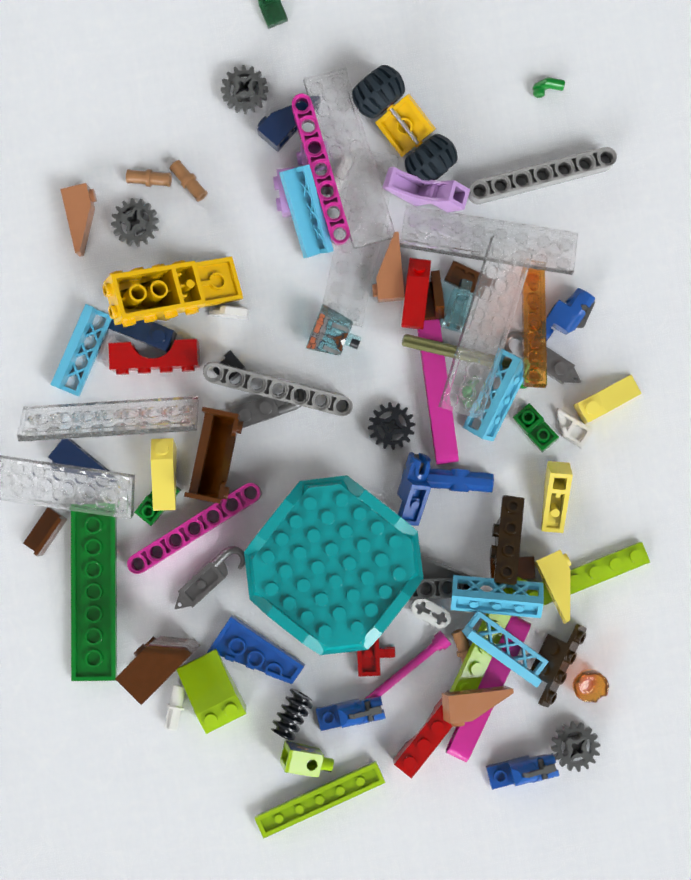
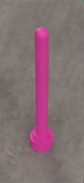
[364,630,451,699]

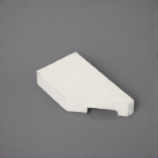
[208,306,249,320]
[556,408,593,448]

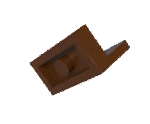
[424,270,445,321]
[23,507,67,556]

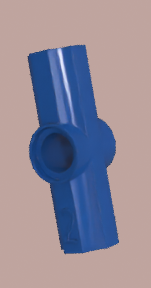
[426,469,494,493]

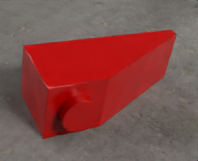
[401,258,431,330]

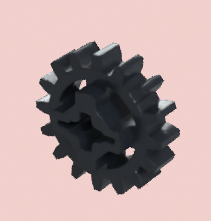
[368,402,416,450]

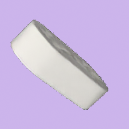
[411,599,451,628]

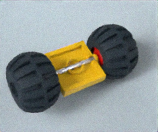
[352,65,458,185]

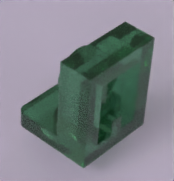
[258,0,288,29]

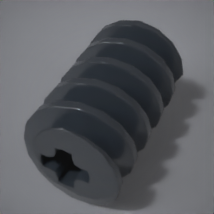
[271,689,313,740]

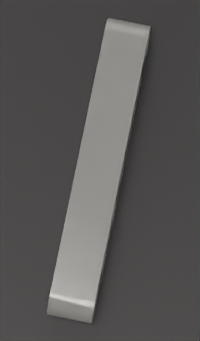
[468,147,617,204]
[203,362,353,416]

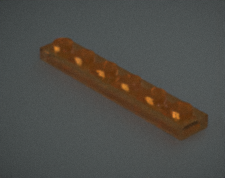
[522,265,547,388]

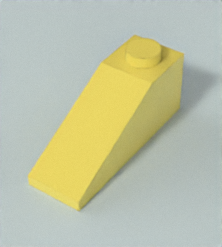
[573,375,642,424]
[151,438,177,511]
[541,461,573,533]
[535,550,571,624]

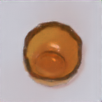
[572,669,610,703]

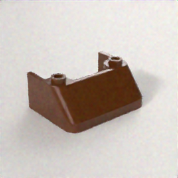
[184,407,244,504]
[115,636,200,705]

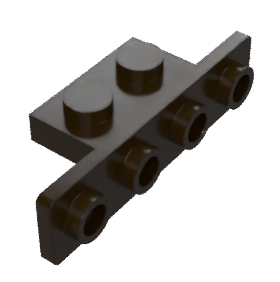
[490,495,525,585]
[530,624,587,707]

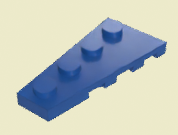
[207,615,305,684]

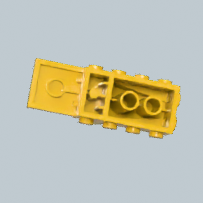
[102,256,243,327]

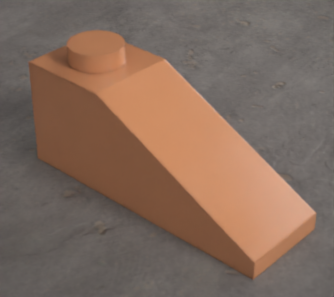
[60,183,97,257]
[372,232,405,303]
[442,686,514,727]

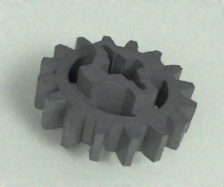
[221,65,268,114]
[111,198,159,247]
[551,721,601,772]

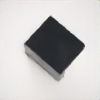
[213,350,246,383]

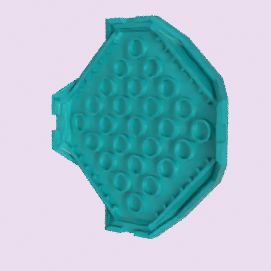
[244,475,423,655]

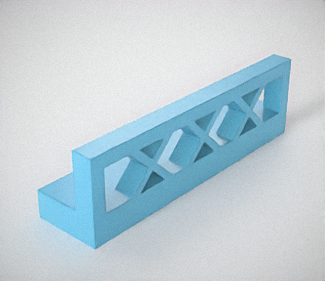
[279,164,334,258]
[50,304,112,397]
[462,348,532,441]
[451,575,544,618]
[462,610,549,688]

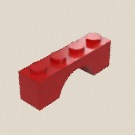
[108,339,200,375]
[393,690,453,779]

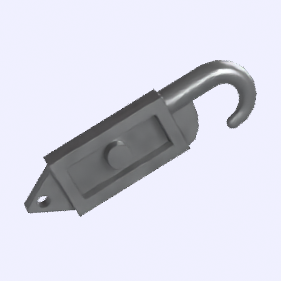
[503,331,581,384]
[231,389,305,428]
[175,546,245,609]

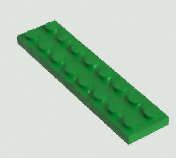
[71,503,117,681]

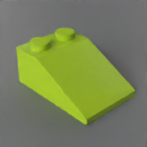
[177,649,246,734]

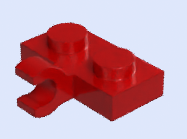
[357,638,395,677]

